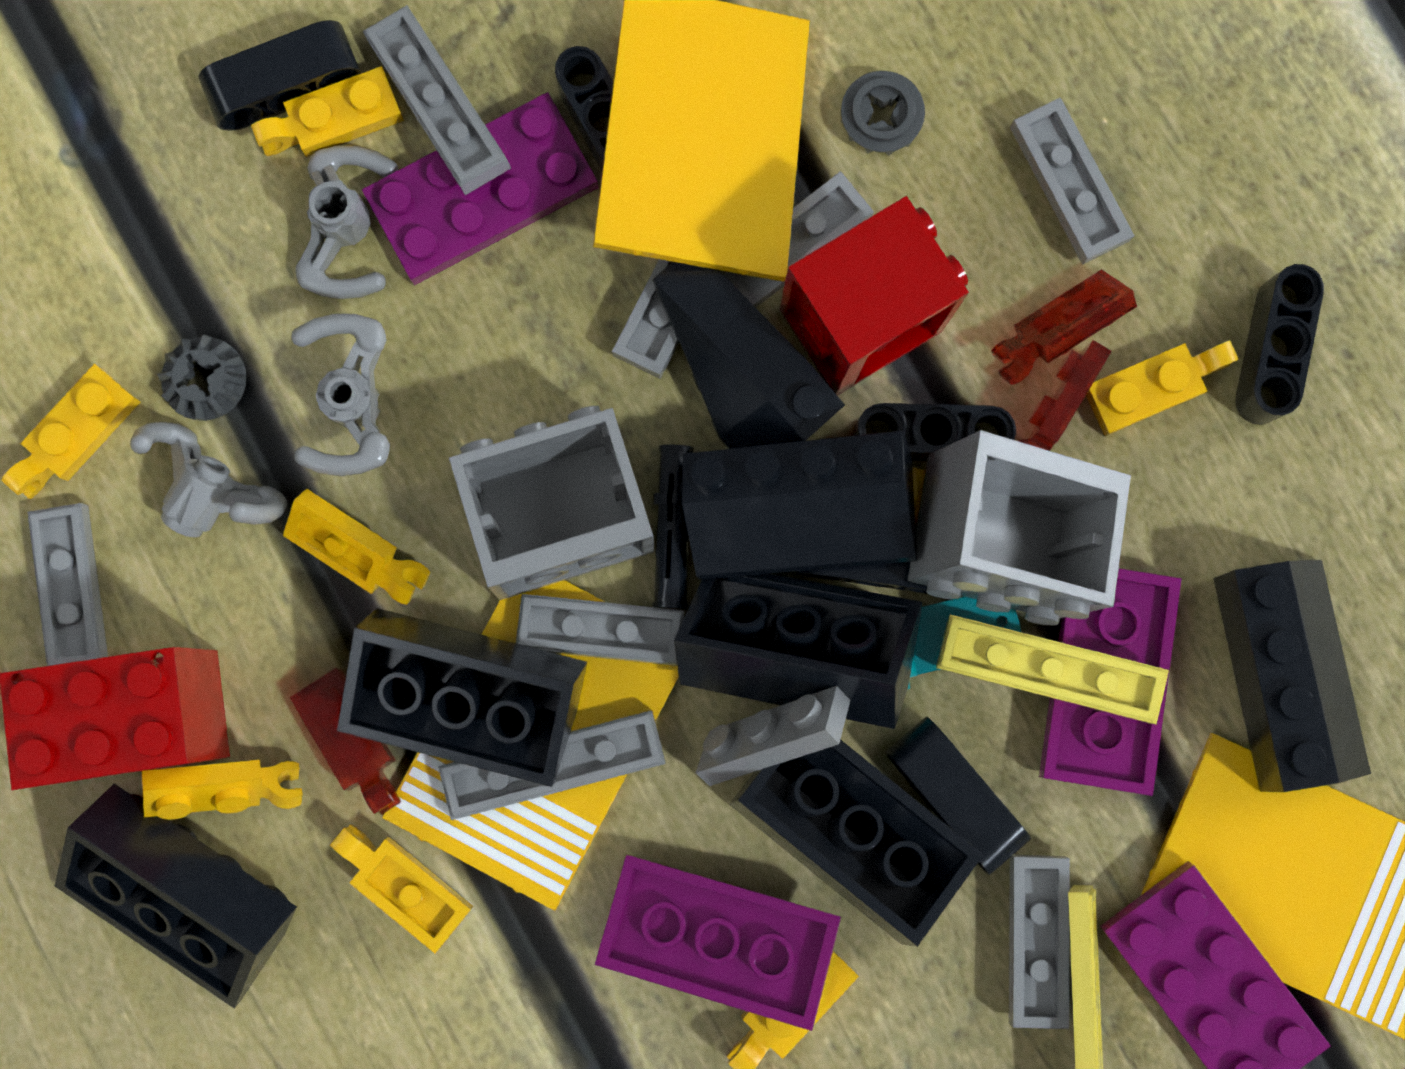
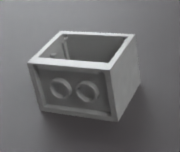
[449,406,654,600]
[907,430,1131,625]

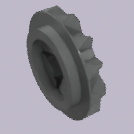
[841,71,925,156]
[157,334,246,421]

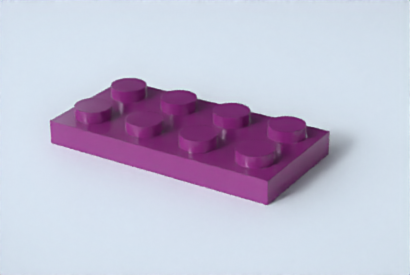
[362,92,599,286]
[1039,568,1182,796]
[594,855,842,1031]
[1100,861,1331,1069]

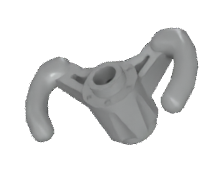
[296,145,399,299]
[291,314,390,476]
[130,422,287,537]

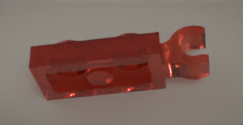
[991,269,1137,385]
[1018,340,1112,451]
[289,668,402,814]

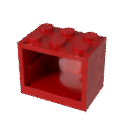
[779,195,969,396]
[0,647,230,791]

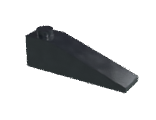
[652,262,845,449]

